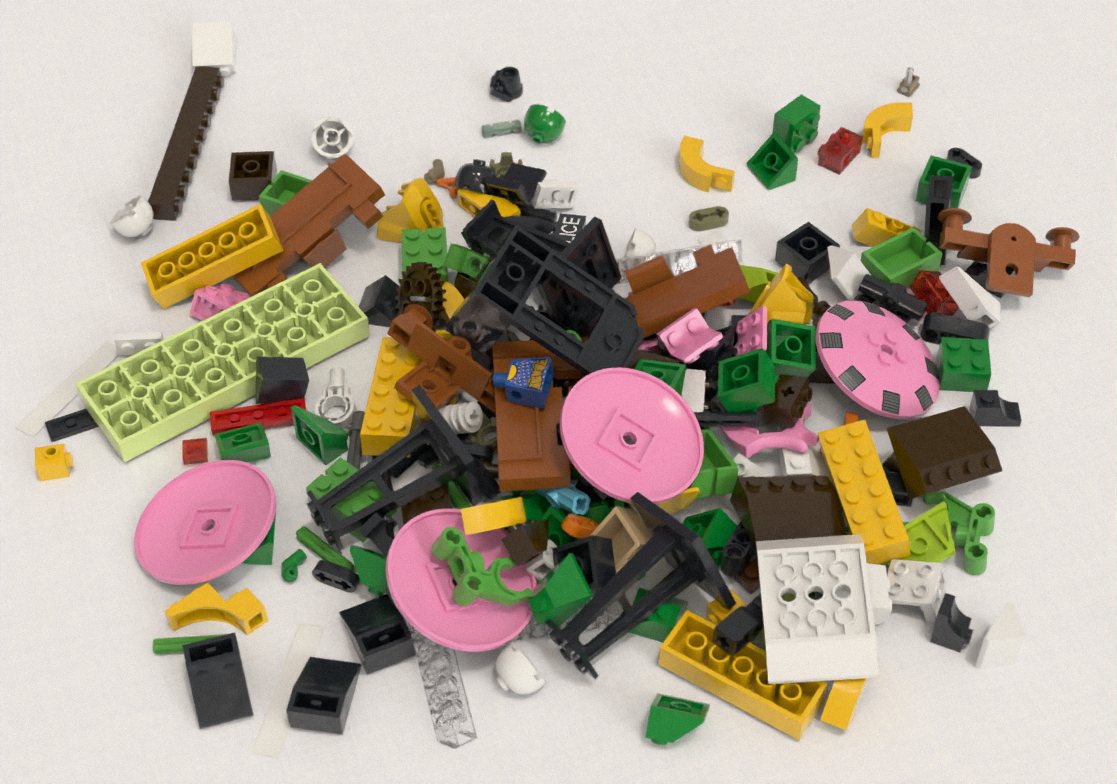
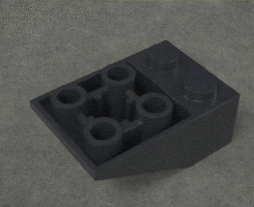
[339,594,416,674]
[182,632,253,729]
[286,657,361,735]

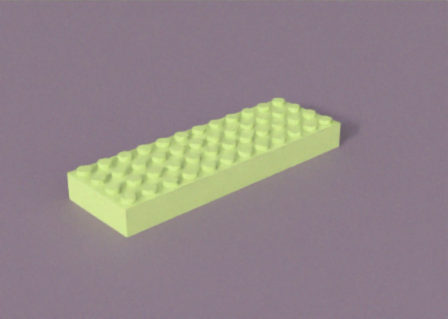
[75,263,370,462]

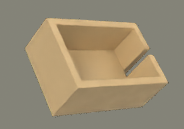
[591,506,652,573]

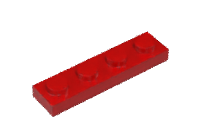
[210,398,306,436]

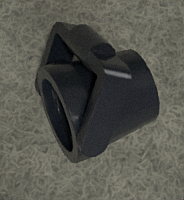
[490,66,523,102]

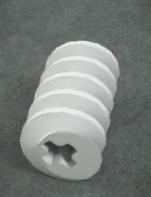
[439,402,483,434]

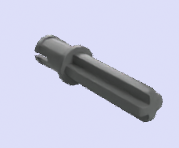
[347,411,365,470]

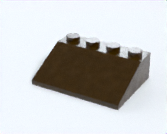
[886,406,1003,499]
[730,475,847,550]

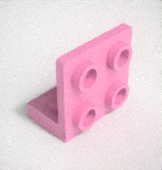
[190,283,250,321]
[736,306,767,356]
[657,308,723,364]

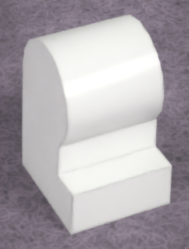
[526,540,557,581]

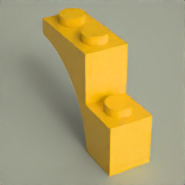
[165,582,268,635]

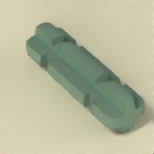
[481,120,522,137]

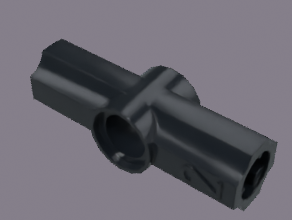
[858,274,929,321]

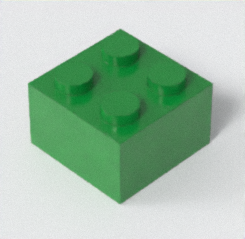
[772,94,821,154]
[915,155,972,208]
[765,319,816,377]
[937,337,992,392]
[718,348,775,412]

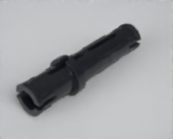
[693,410,756,429]

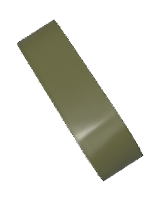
[689,206,729,231]

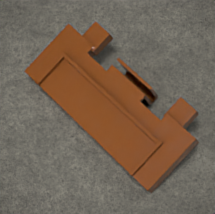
[232,153,385,297]
[581,244,751,343]
[493,340,582,491]

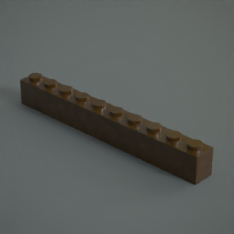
[148,66,224,221]

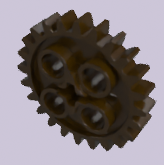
[395,262,447,332]

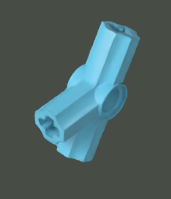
[534,482,591,515]

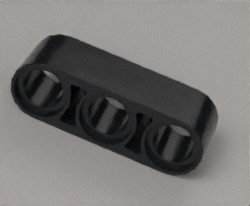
[920,312,990,345]
[720,521,756,578]

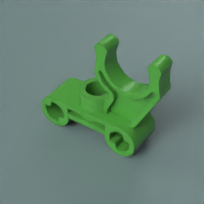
[444,244,489,278]
[923,491,995,575]
[431,527,533,606]

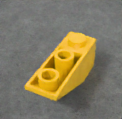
[852,208,921,247]

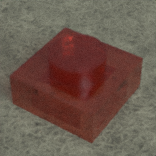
[182,438,208,465]

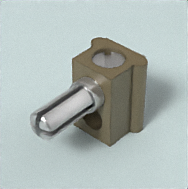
[897,67,920,97]

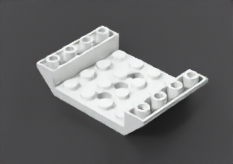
[756,534,879,684]

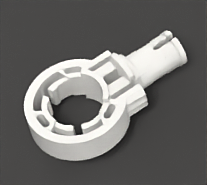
[315,367,357,428]

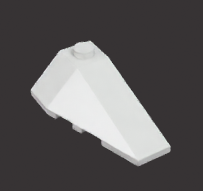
[773,424,832,483]

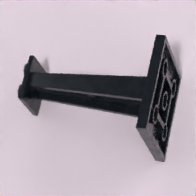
[463,199,622,331]
[306,385,482,551]
[545,492,736,679]

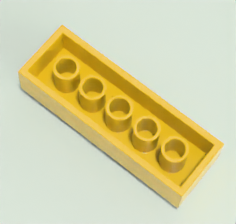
[141,204,284,309]
[360,337,424,458]
[818,420,911,565]
[659,610,828,740]

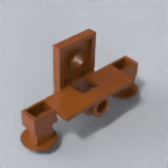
[938,208,1080,297]
[387,304,496,414]

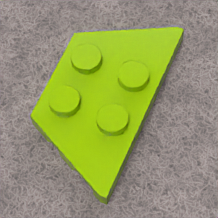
[880,501,955,569]

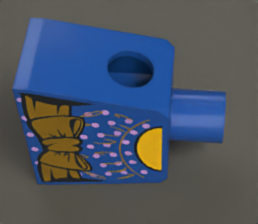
[493,357,554,409]

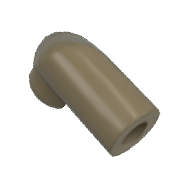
[424,159,445,184]

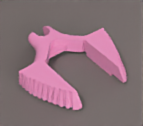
[720,403,819,458]

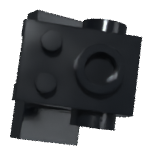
[359,512,398,557]

